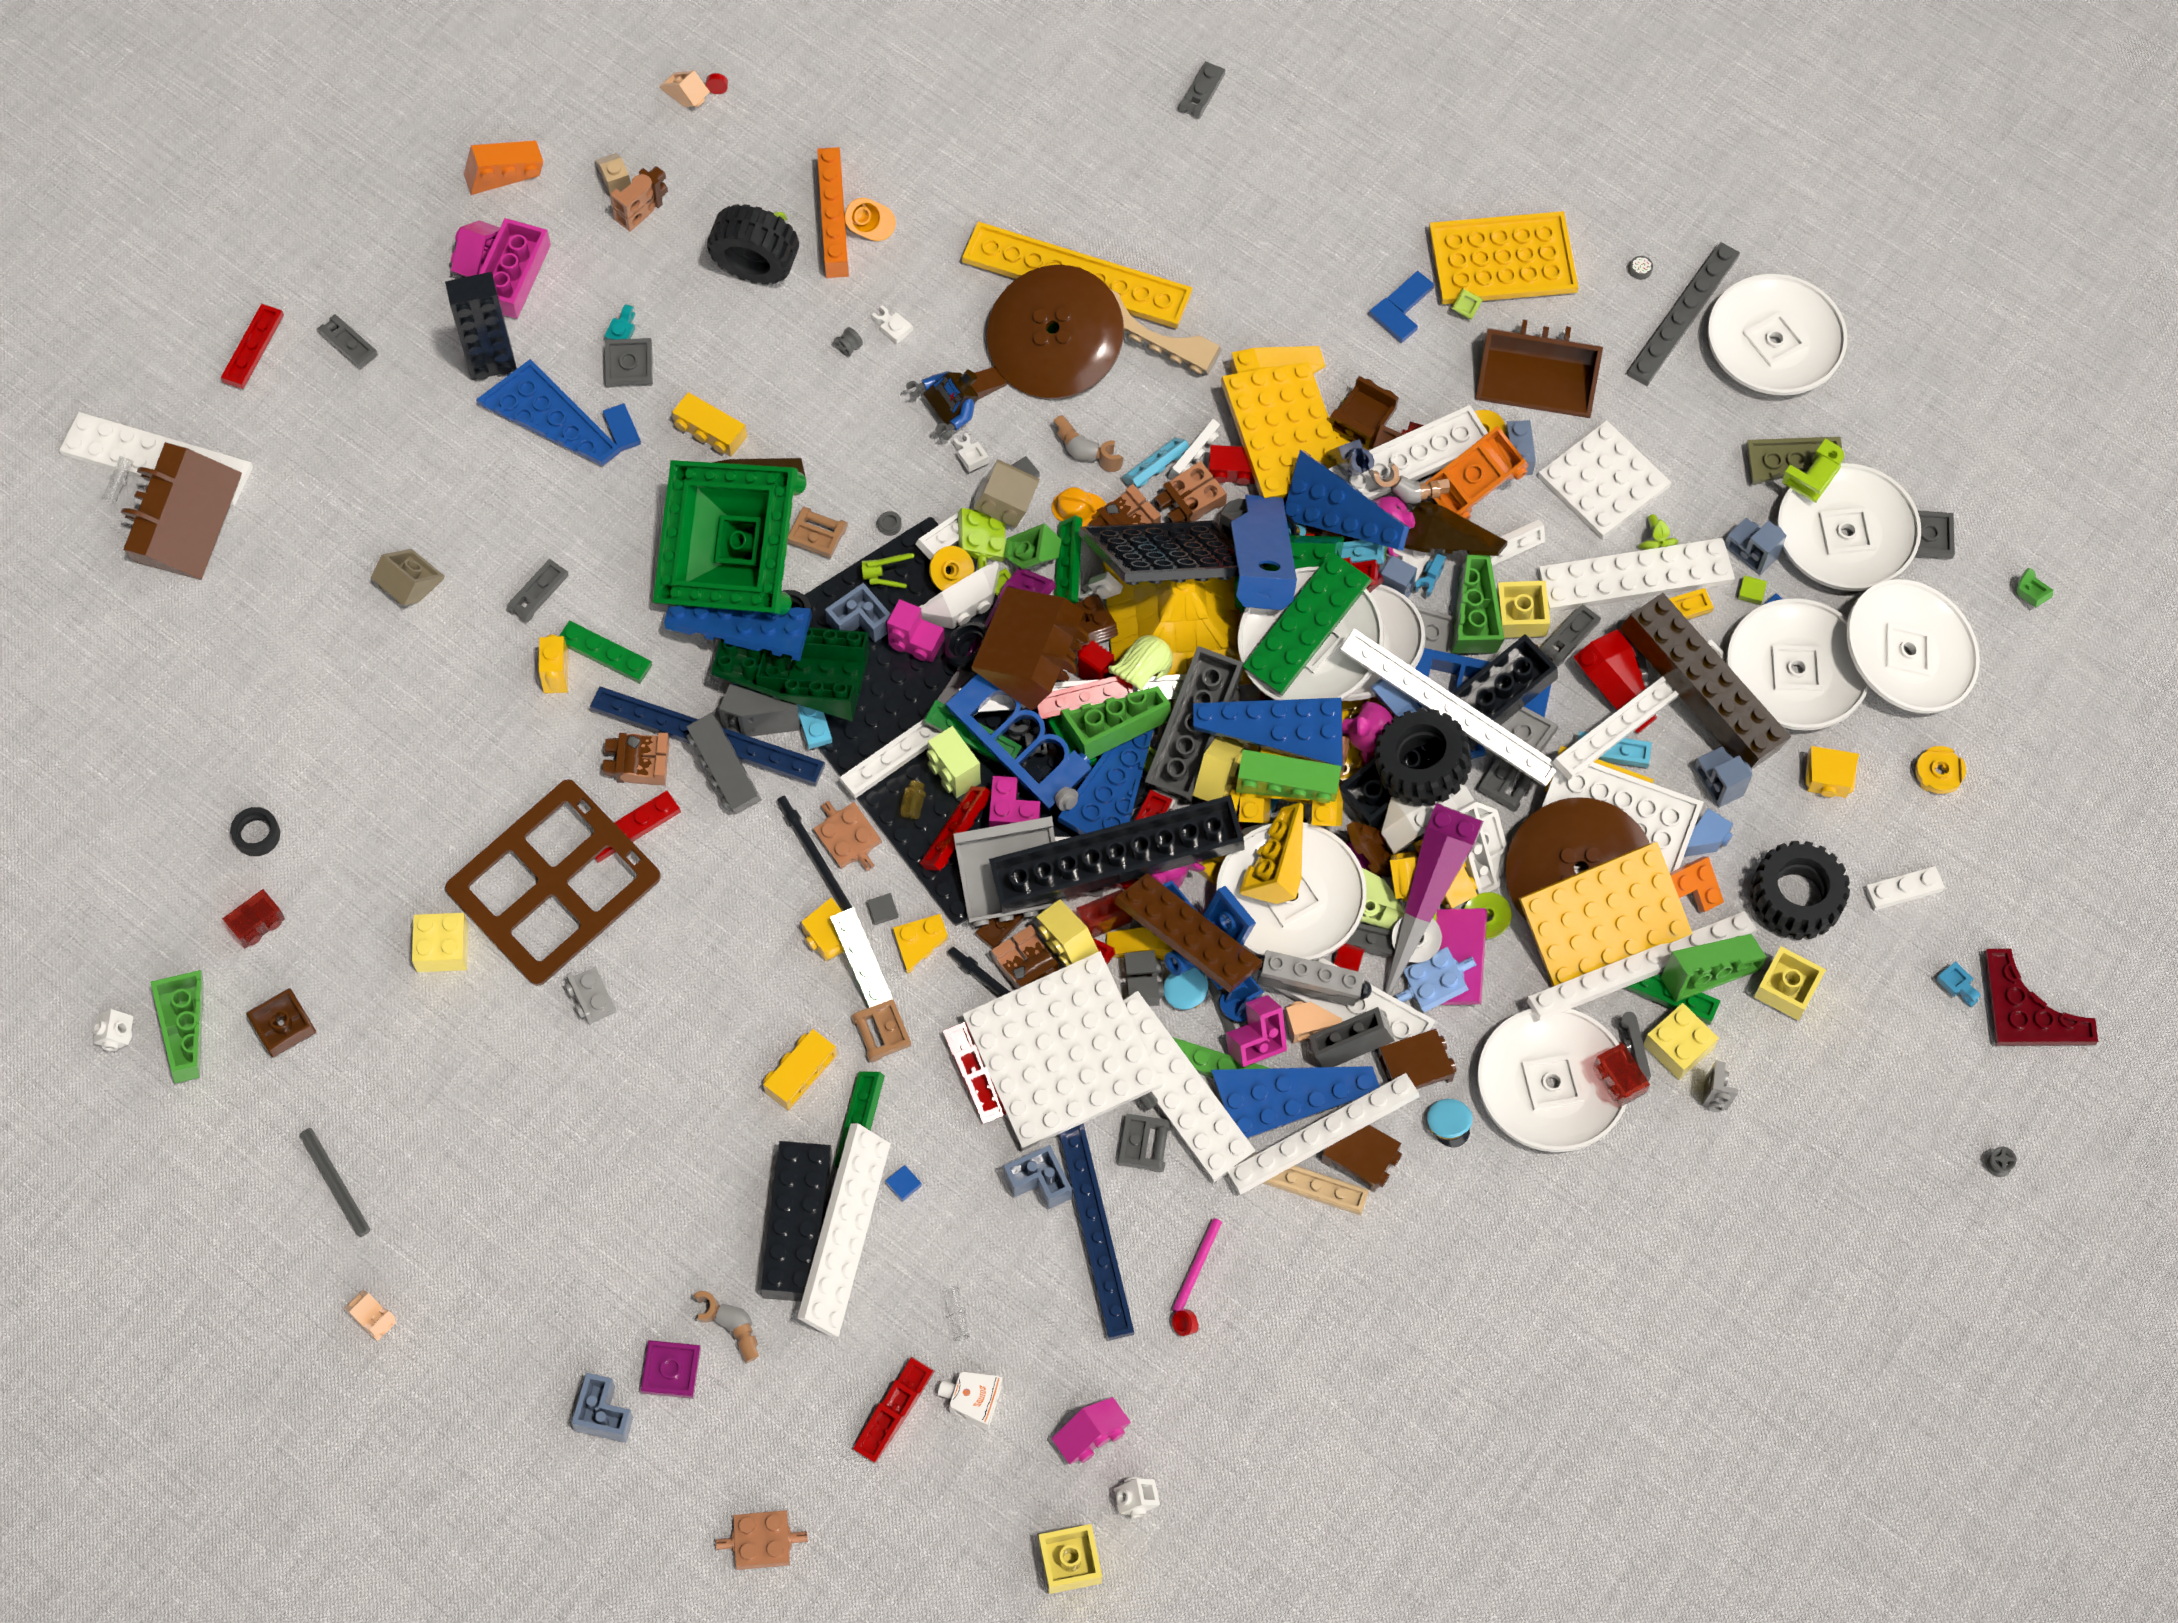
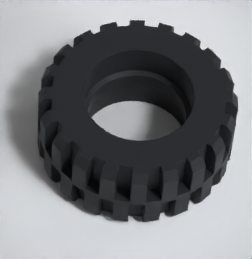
[707,204,799,285]
[1374,708,1472,806]
[1750,841,1850,940]

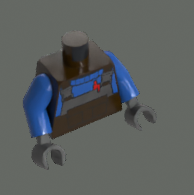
[906,369,978,440]

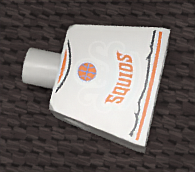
[938,1372,1003,1431]

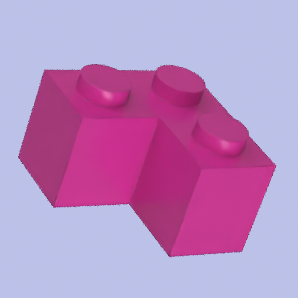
[451,220,500,277]
[887,599,945,662]
[989,776,1040,827]
[1226,995,1287,1067]
[1052,1397,1131,1464]

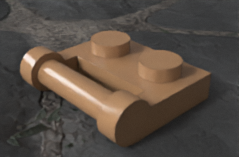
[787,506,848,559]
[851,999,912,1062]

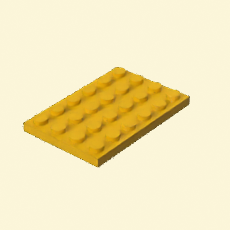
[1429,211,1579,304]
[1220,361,1339,498]
[1519,841,1693,986]

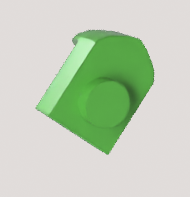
[2016,568,2054,608]

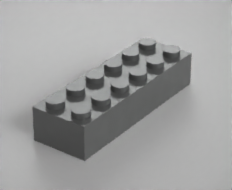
[1145,646,1244,803]

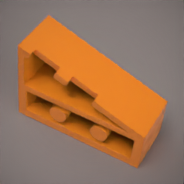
[464,140,544,195]

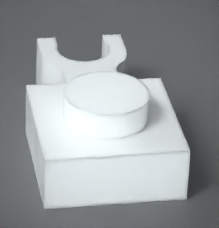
[872,305,913,344]
[953,433,990,472]

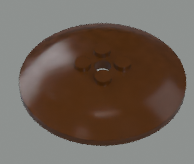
[987,265,1124,400]
[1505,797,1650,923]

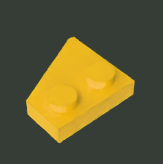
[893,914,948,974]

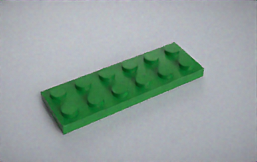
[1243,552,1372,696]

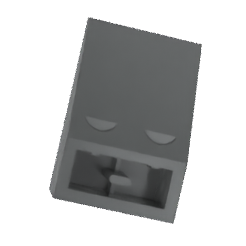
[719,684,801,737]

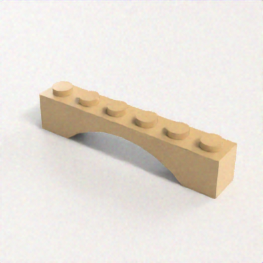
[1110,289,1221,375]

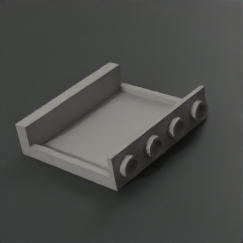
[953,816,1068,926]

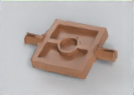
[813,801,882,871]
[716,1510,808,1570]

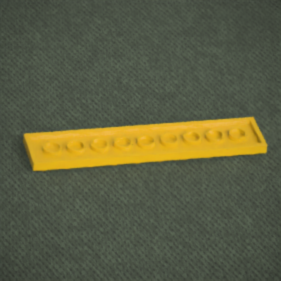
[962,221,1193,329]

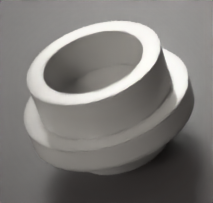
[1055,787,1078,811]

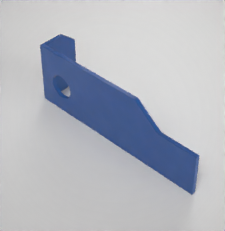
[1231,495,1297,610]

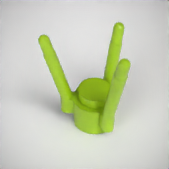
[862,553,914,588]

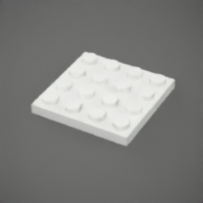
[1538,420,1671,540]

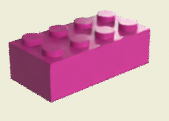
[479,218,551,319]

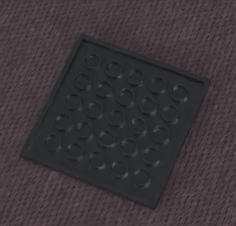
[1079,520,1264,585]

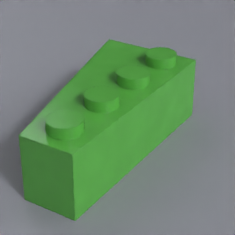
[1451,555,1504,654]
[1061,686,1171,760]
[1236,749,1342,803]
[1661,934,1767,1002]
[150,970,204,1084]

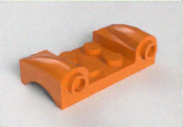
[1425,426,1529,520]

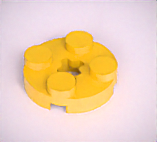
[1915,746,1966,794]

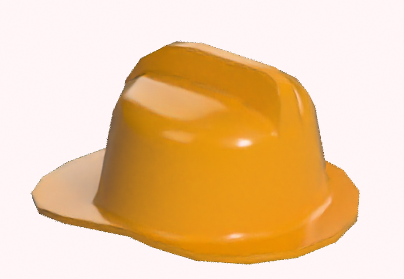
[845,197,896,241]
[1052,487,1106,527]

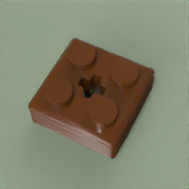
[1075,594,1118,651]
[246,988,316,1057]

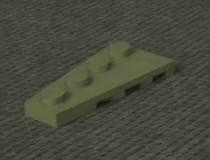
[1746,437,1842,485]

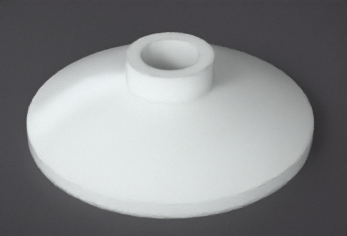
[1392,916,1442,963]

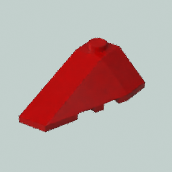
[1574,629,1657,734]

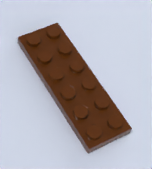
[1114,873,1263,993]

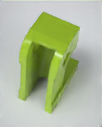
[1782,438,1844,503]

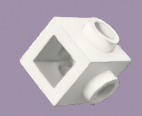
[93,1009,133,1051]
[1114,1477,1160,1518]

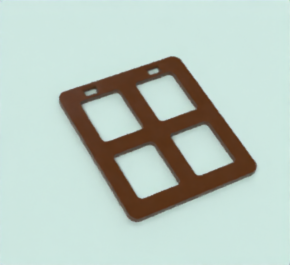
[445,779,661,986]

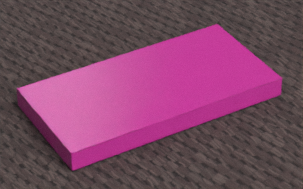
[1436,908,1487,1005]

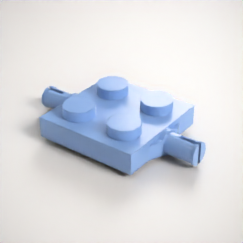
[1396,947,1477,1013]

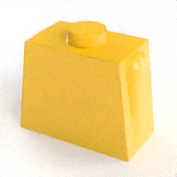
[539,634,568,694]
[1805,746,1859,798]
[1390,851,1418,901]
[801,897,844,961]

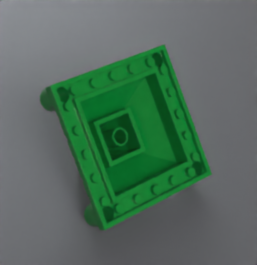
[653,460,807,616]

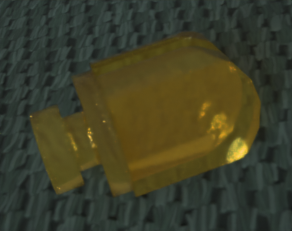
[900,781,926,819]

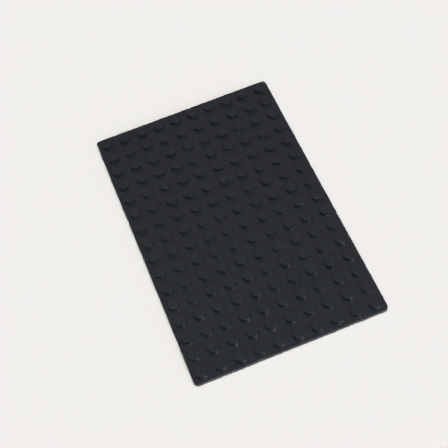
[781,517,1152,926]

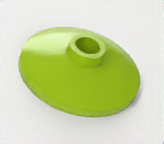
[1464,892,1512,939]

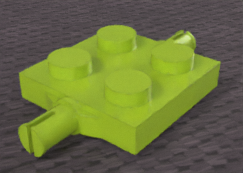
[958,508,1006,570]

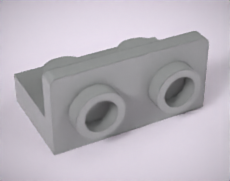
[565,967,617,1025]
[1702,1061,1738,1111]

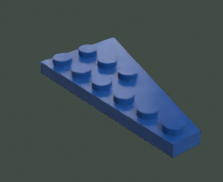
[476,359,620,466]
[1285,450,1409,551]
[664,606,812,661]
[1193,698,1343,770]
[1058,729,1154,835]
[1211,1066,1380,1139]

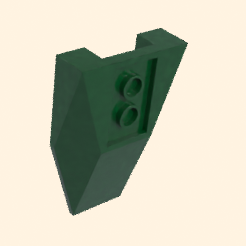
[711,627,870,722]

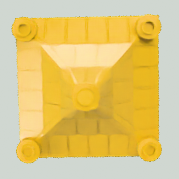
[1103,562,1254,685]

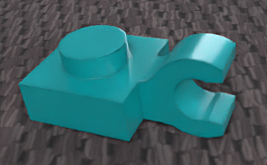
[604,304,635,340]

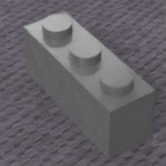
[1309,1007,1395,1067]

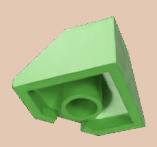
[1004,523,1061,569]

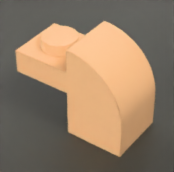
[343,1290,396,1341]

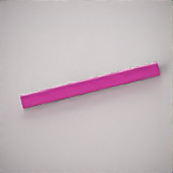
[1172,1218,1222,1313]

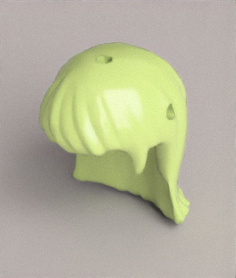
[1108,635,1173,690]

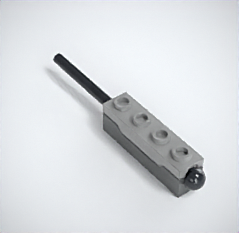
[1256,950,1372,1006]

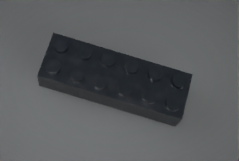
[445,272,517,380]
[761,1141,832,1302]

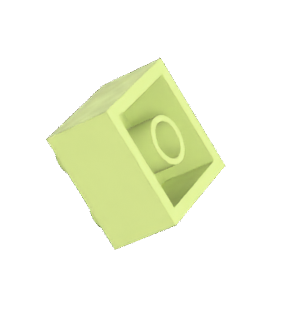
[927,726,981,798]

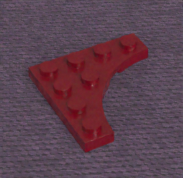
[1984,948,2099,1046]

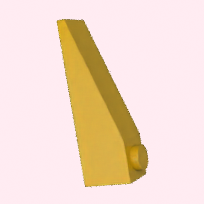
[1230,346,1325,374]
[1239,802,1303,904]

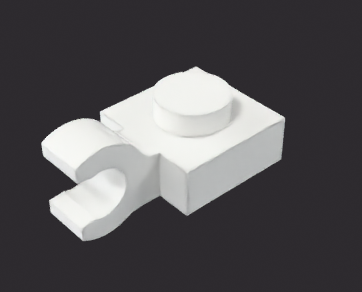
[1079,572,1123,600]

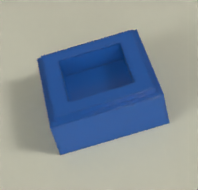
[885,1165,922,1202]

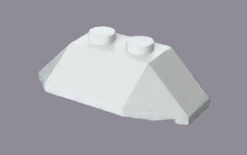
[919,561,999,629]
[1381,784,1474,854]
[1457,801,1508,895]

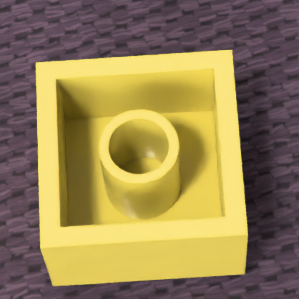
[1496,581,1550,638]
[1193,736,1245,801]
[1036,899,1099,967]
[412,913,468,972]
[1754,946,1826,1021]
[1643,1003,1719,1080]
[1039,1524,1102,1594]

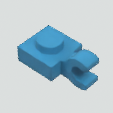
[1415,553,1446,597]
[1936,961,1981,1007]

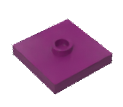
[641,1340,701,1399]

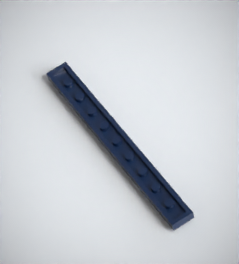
[590,686,825,786]
[1059,1123,1134,1341]

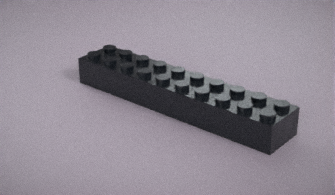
[1339,634,1558,828]
[989,795,1245,914]

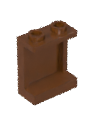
[1329,376,1399,450]
[1378,1029,1457,1089]
[1321,1125,1402,1192]

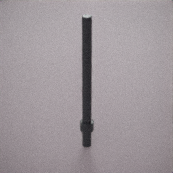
[777,795,857,914]
[948,946,1010,997]

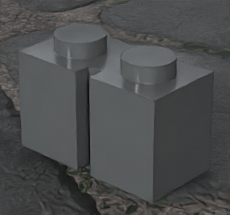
[1125,950,1164,1006]

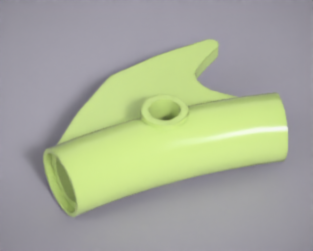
[1360,868,1405,931]

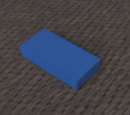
[1387,270,1434,314]
[1369,297,1418,343]
[603,403,641,452]

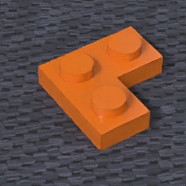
[1670,856,1724,912]

